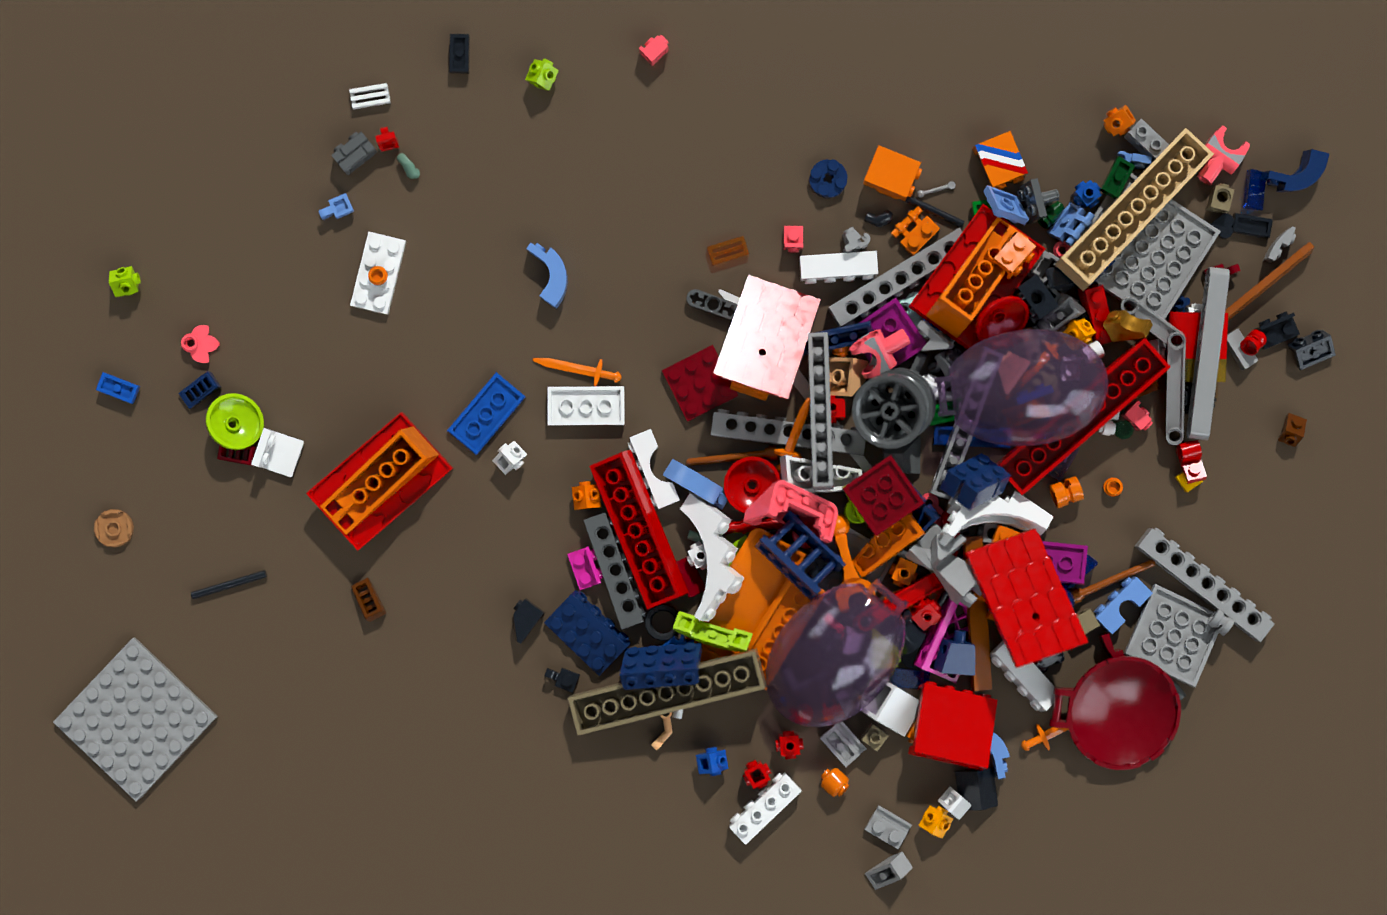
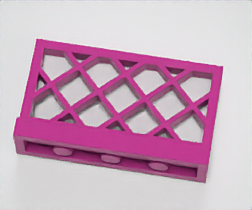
[913,598,969,683]

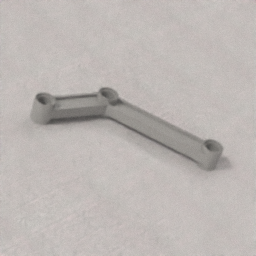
[1121,295,1186,445]

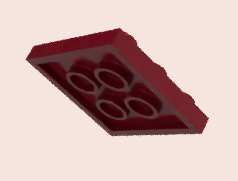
[662,345,739,422]
[842,455,924,537]

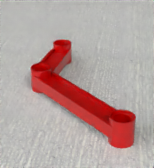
[852,510,960,632]

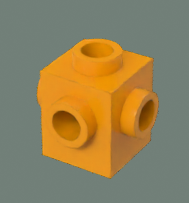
[1060,318,1096,350]
[919,805,953,839]

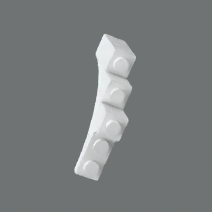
[939,491,1053,546]
[680,493,745,622]

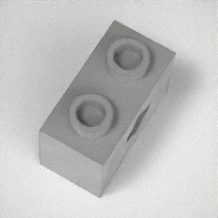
[1124,119,1169,162]

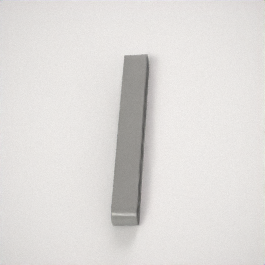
[1186,267,1230,440]

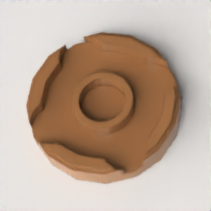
[94,509,134,547]

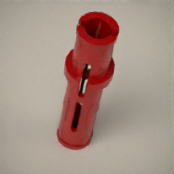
[725,518,782,534]

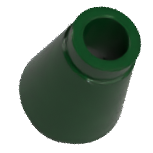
[1037,201,1065,229]

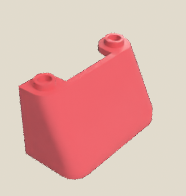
[743,480,838,549]

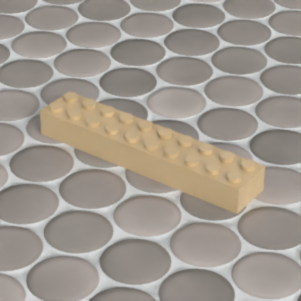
[1055,128,1214,291]

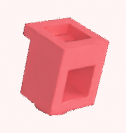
[639,35,669,66]
[1121,401,1153,431]

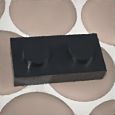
[449,34,470,73]

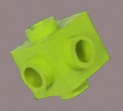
[525,59,559,91]
[109,266,141,297]

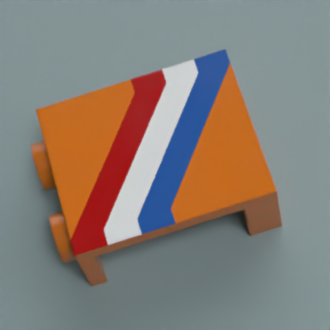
[973,131,1028,190]

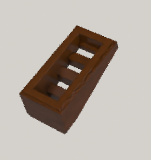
[351,577,386,622]

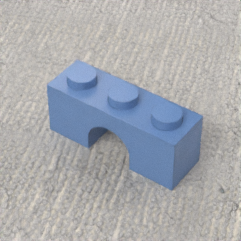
[1094,576,1153,634]

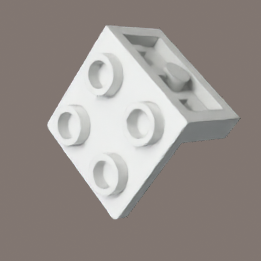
[251,428,304,477]

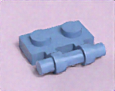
[1047,202,1095,246]

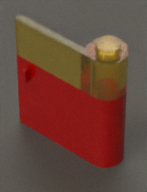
[1166,312,1228,382]

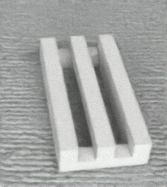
[349,83,391,109]

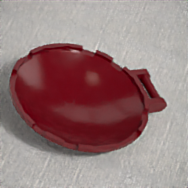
[1049,656,1181,770]

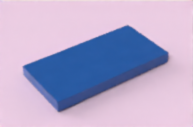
[447,372,526,455]

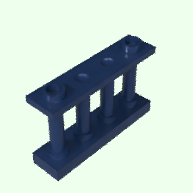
[755,510,846,600]

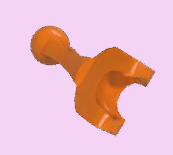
[833,514,877,614]

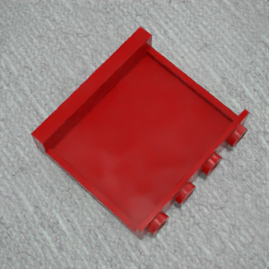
[908,681,998,770]

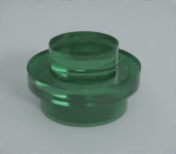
[1114,420,1133,439]

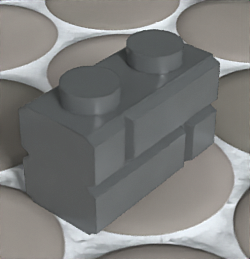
[332,132,377,175]

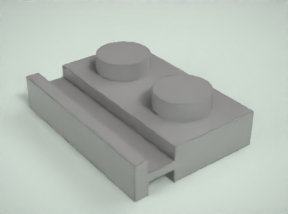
[820,719,866,767]
[864,805,912,849]

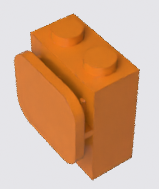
[863,145,922,201]

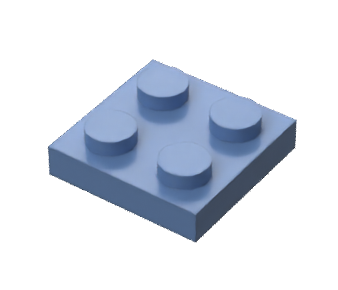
[984,185,1029,225]

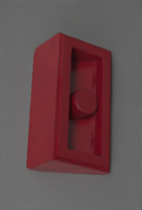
[676,557,705,598]

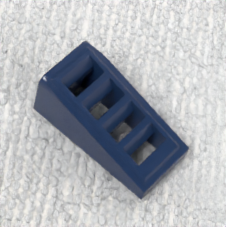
[179,371,222,409]

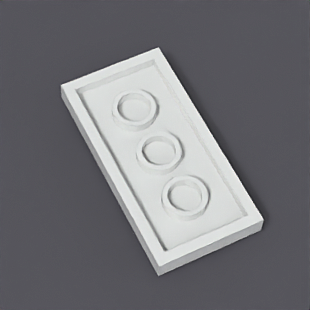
[350,232,407,315]
[548,386,625,426]

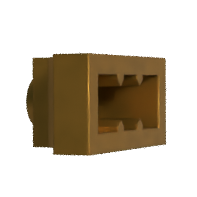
[1103,310,1153,342]

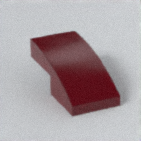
[1098,633,1124,658]

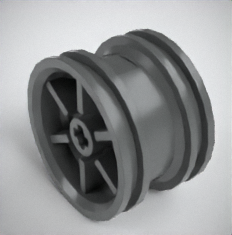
[852,368,936,449]

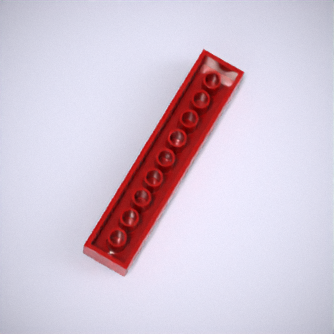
[996,338,1171,495]

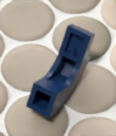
[1260,149,1329,192]

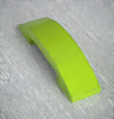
[673,611,753,652]

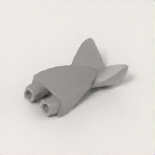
[905,523,982,608]

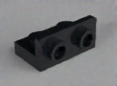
[1254,311,1300,350]
[1288,330,1336,370]

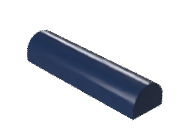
[802,321,873,356]

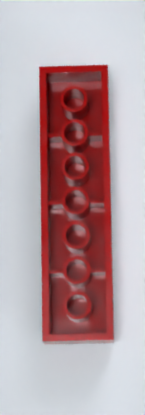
[589,450,689,609]

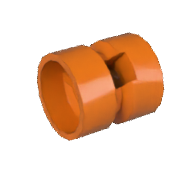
[1049,476,1084,508]

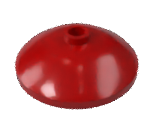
[975,296,1029,345]
[724,457,781,513]

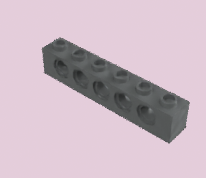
[584,512,646,629]

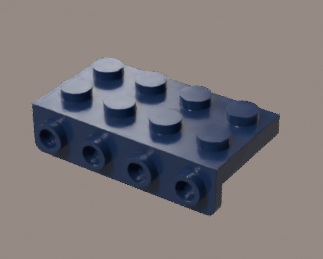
[544,590,630,676]
[620,642,702,690]

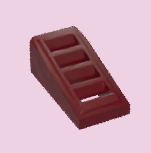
[217,445,257,466]

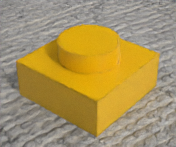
[1175,472,1203,493]

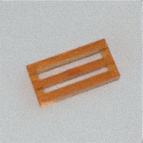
[707,236,749,266]

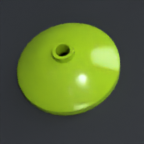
[206,393,264,450]

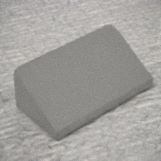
[1043,297,1086,334]
[1227,328,1259,371]

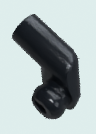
[864,210,893,227]

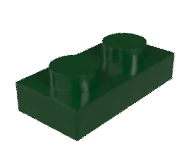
[1100,156,1135,200]

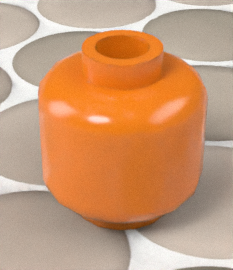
[821,768,850,797]

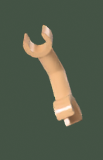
[651,712,672,750]

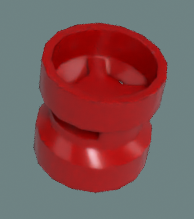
[1240,329,1267,356]

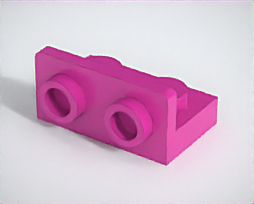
[567,546,604,590]

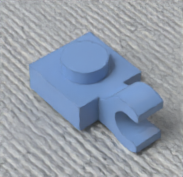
[1117,151,1152,169]
[318,193,354,220]

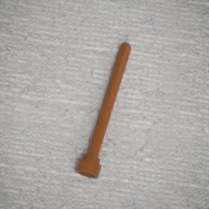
[686,445,778,466]
[1068,559,1156,605]

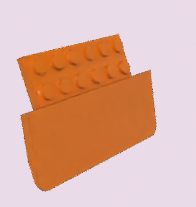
[686,528,828,691]

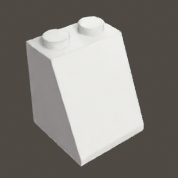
[853,673,920,737]

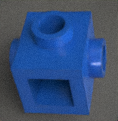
[1071,180,1102,209]
[696,747,729,776]

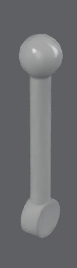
[917,181,956,198]

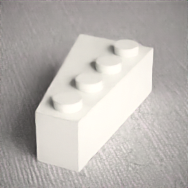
[780,455,862,493]

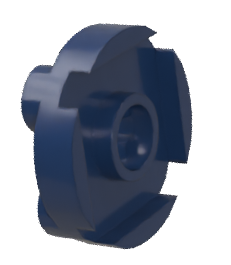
[809,159,847,198]

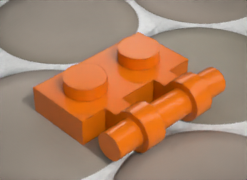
[891,206,940,256]

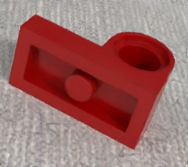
[1175,440,1207,484]

